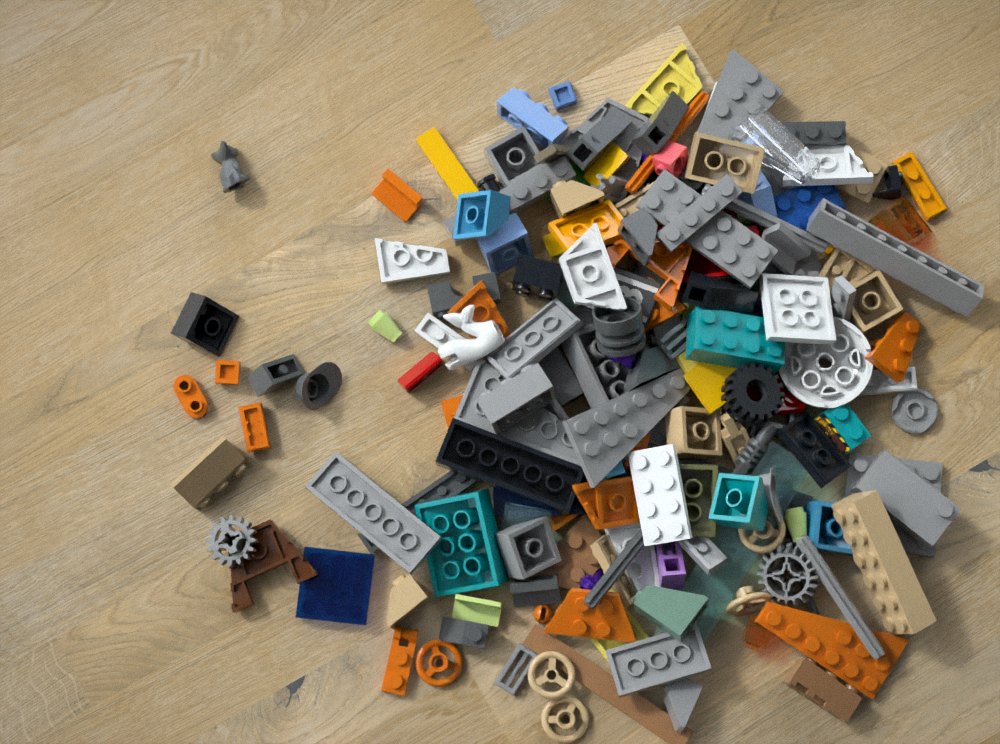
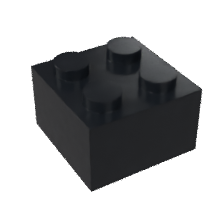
[512,254,564,303]

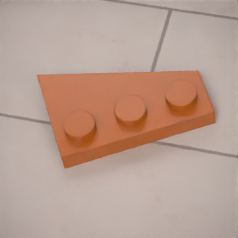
[865,312,921,383]

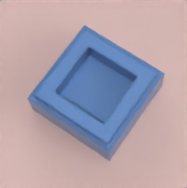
[548,81,577,111]

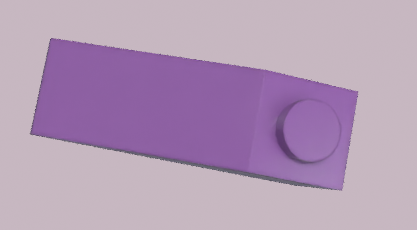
[654,541,686,590]

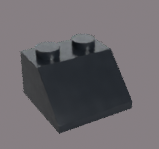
[171,292,239,357]

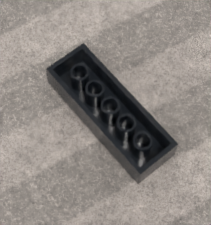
[435,418,584,516]

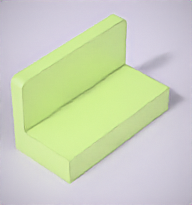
[452,594,502,627]

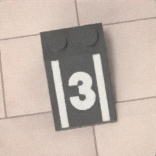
[584,266,663,328]

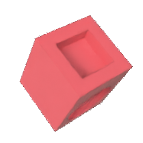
[652,140,689,178]

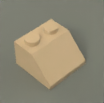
[550,180,605,219]
[386,574,429,628]

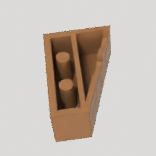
[783,657,862,723]

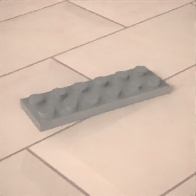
[636,169,779,289]
[305,451,442,575]

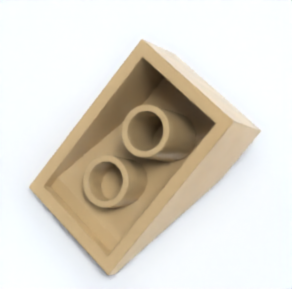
[684,132,765,194]

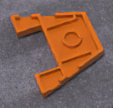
[606,223,693,311]

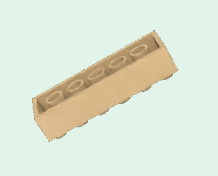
[831,490,937,634]

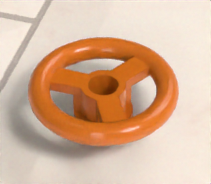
[415,639,463,687]

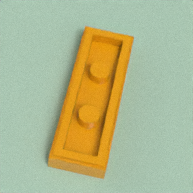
[891,151,947,222]

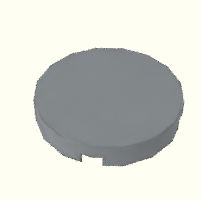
[890,387,938,434]

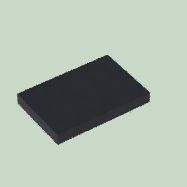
[776,411,851,488]

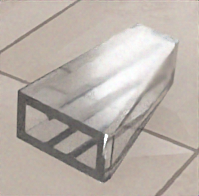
[728,105,821,184]

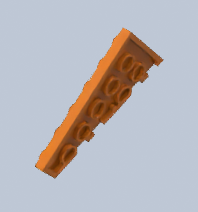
[754,601,910,700]

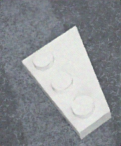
[604,523,660,593]

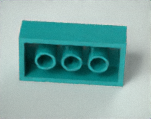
[686,306,785,375]

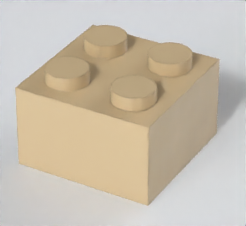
[849,270,903,334]
[665,406,722,460]

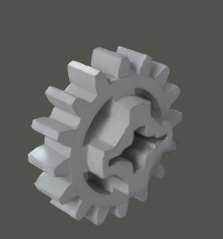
[205,515,258,567]

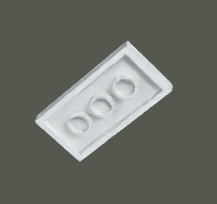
[628,444,692,546]

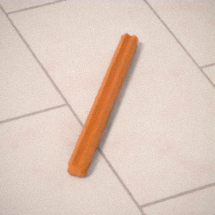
[625,91,710,194]

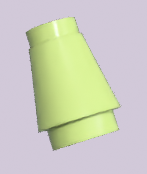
[368,309,402,342]
[783,507,807,542]

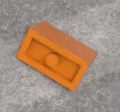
[372,169,423,222]

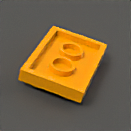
[548,200,623,252]

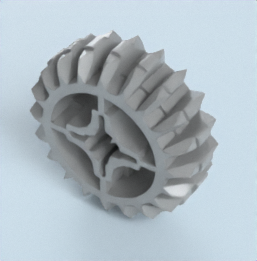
[757,542,820,607]

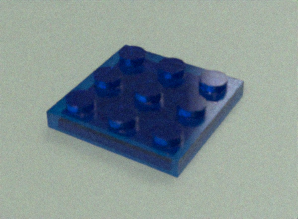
[295,547,375,626]

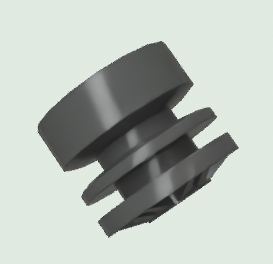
[592,297,646,357]

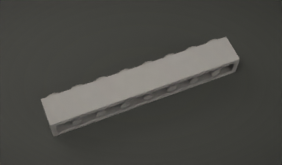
[806,198,984,317]

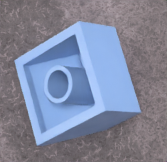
[476,212,534,275]

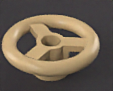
[738,510,786,553]
[726,586,772,616]
[528,651,575,699]
[541,695,589,743]

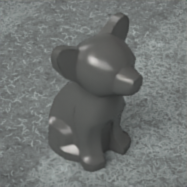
[211,141,250,193]

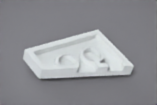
[375,238,450,284]

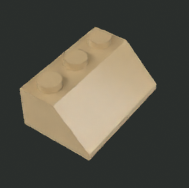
[170,436,248,510]

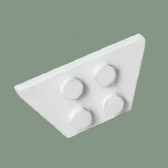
[783,145,873,187]
[558,223,627,311]

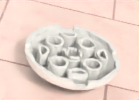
[779,316,873,408]

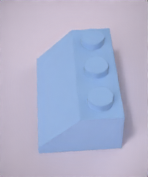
[497,87,568,149]

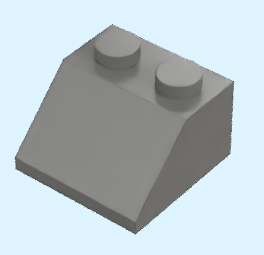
[494,517,562,579]

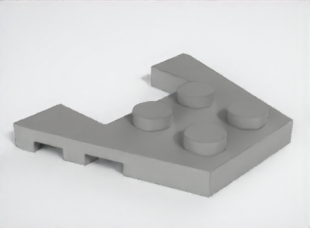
[558,98,648,181]

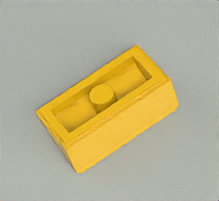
[583,142,630,186]

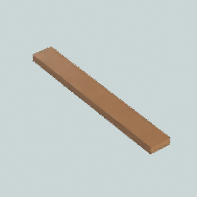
[522,624,694,744]

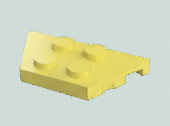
[625,43,703,116]

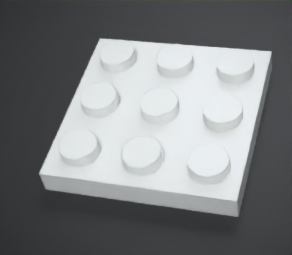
[759,273,836,345]

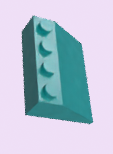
[415,488,509,597]

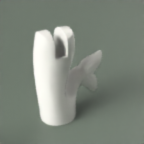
[438,304,505,370]

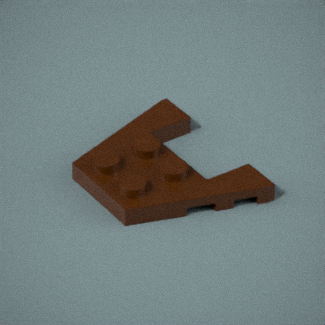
[228,519,319,613]

